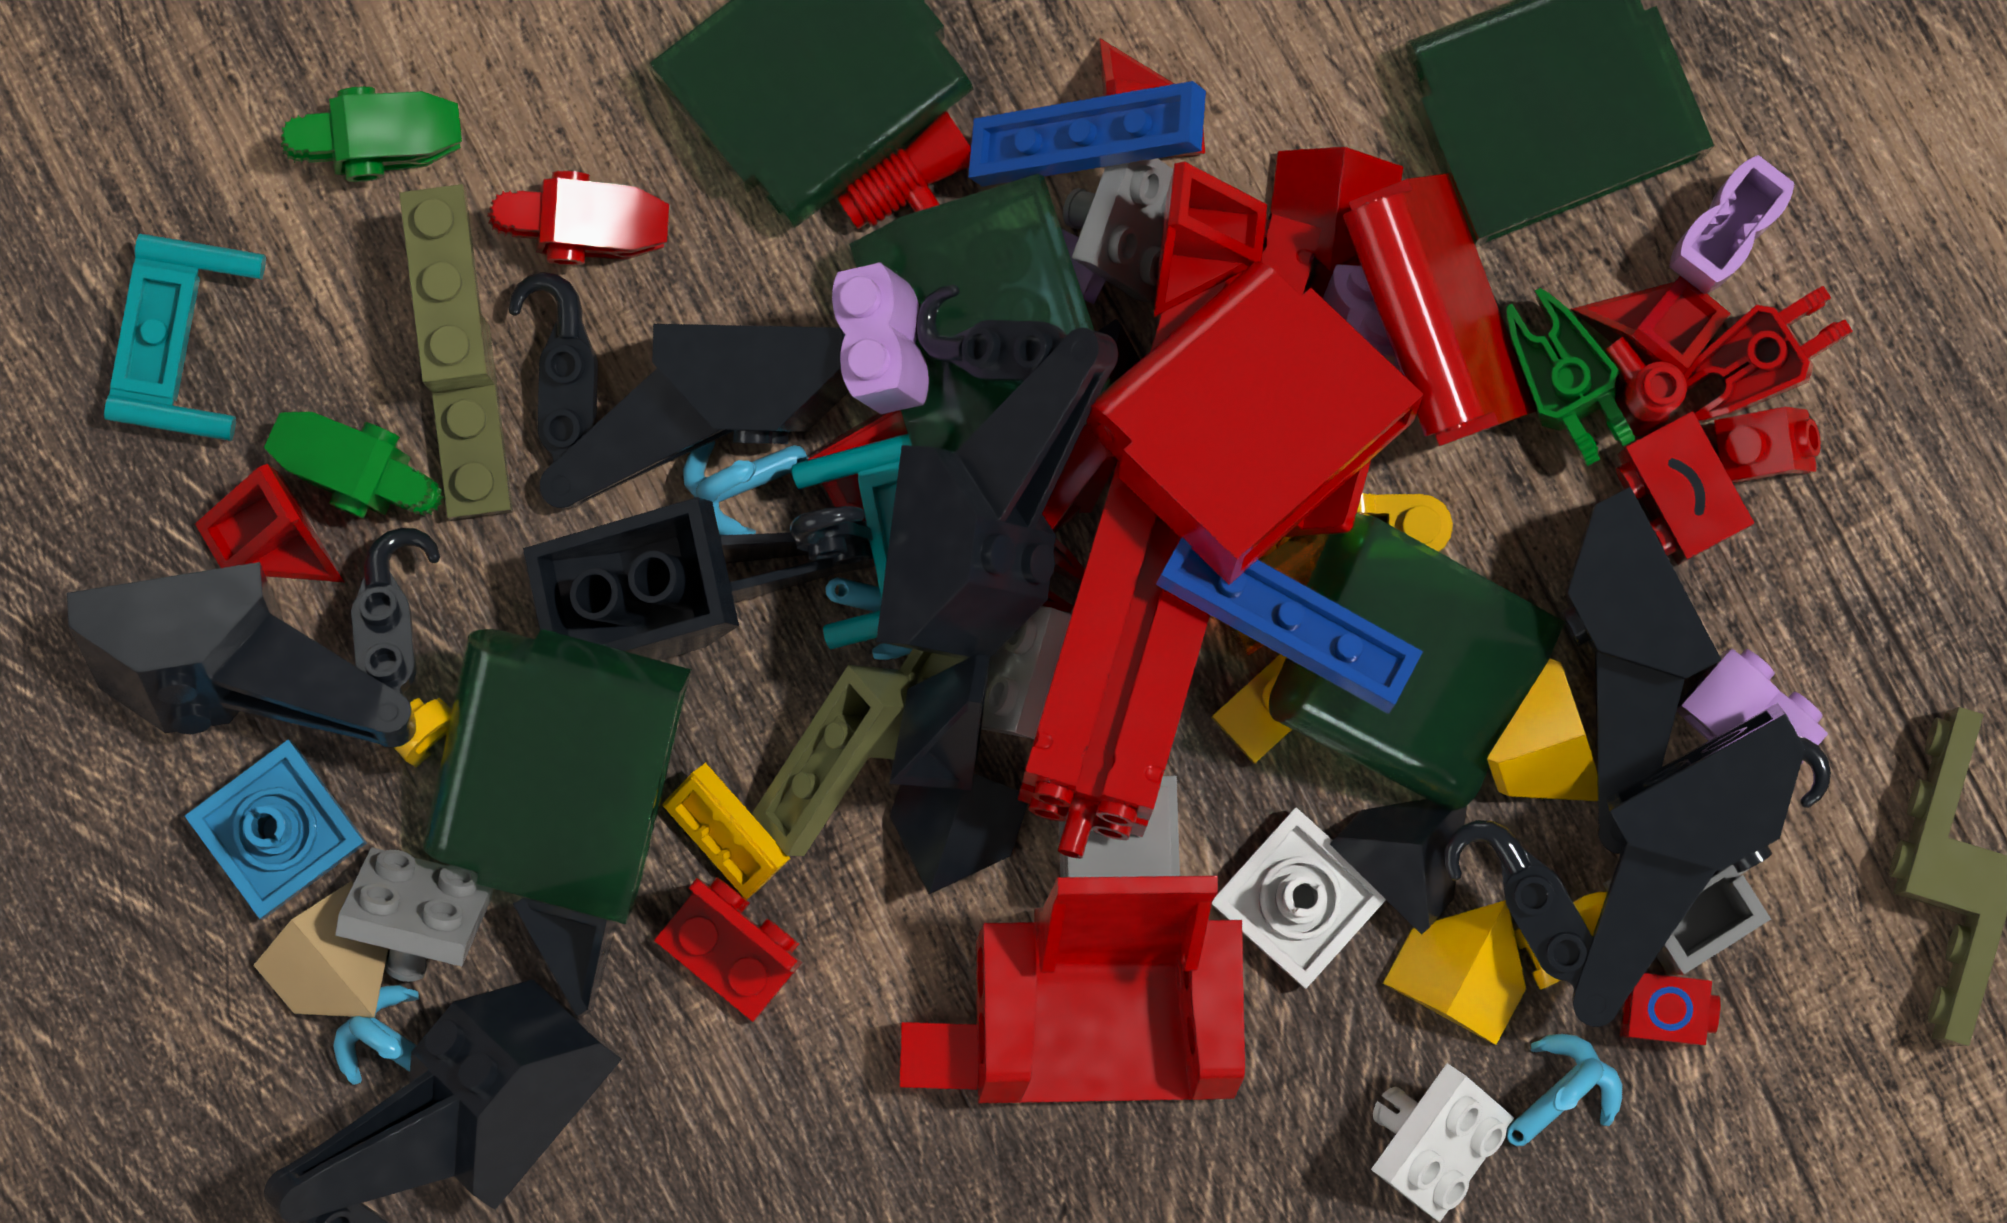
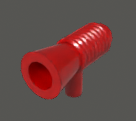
[837,110,971,233]
[1604,336,1687,436]

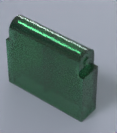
[650,0,974,229]
[1406,0,1715,248]
[1269,513,1565,811]
[423,629,692,924]

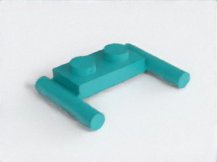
[104,233,266,441]
[792,432,920,650]

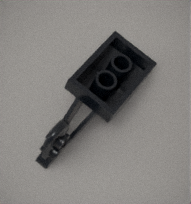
[509,272,849,508]
[876,284,1118,659]
[1560,487,1831,854]
[523,497,875,675]
[67,528,440,748]
[1444,703,1806,1027]
[264,979,622,1223]

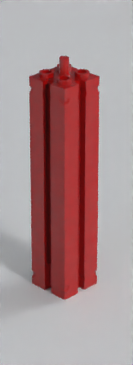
[1018,214,1322,859]

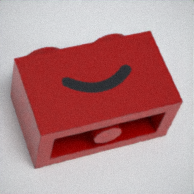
[1616,411,1754,565]

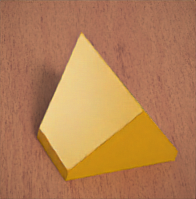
[1487,658,1598,801]
[1382,900,1526,1045]

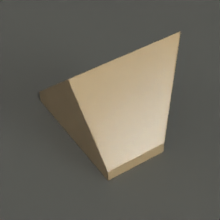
[253,881,388,1018]

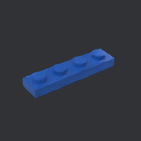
[968,81,1206,187]
[1155,537,1423,714]

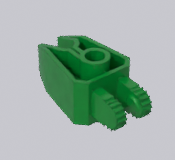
[281,86,462,182]
[1507,288,1636,466]
[264,412,444,519]

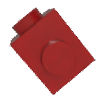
[1714,406,1821,483]

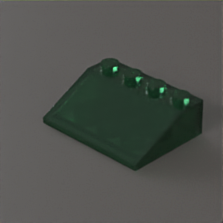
[849,174,1111,452]

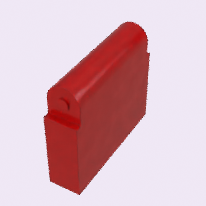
[1343,173,1536,446]
[1086,262,1424,585]

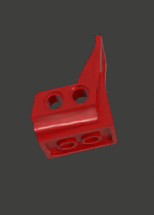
[976,876,1245,1103]

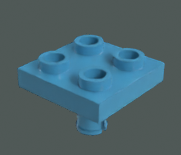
[185,739,367,920]

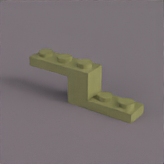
[399,184,513,521]
[752,649,966,856]
[1889,707,2007,1046]

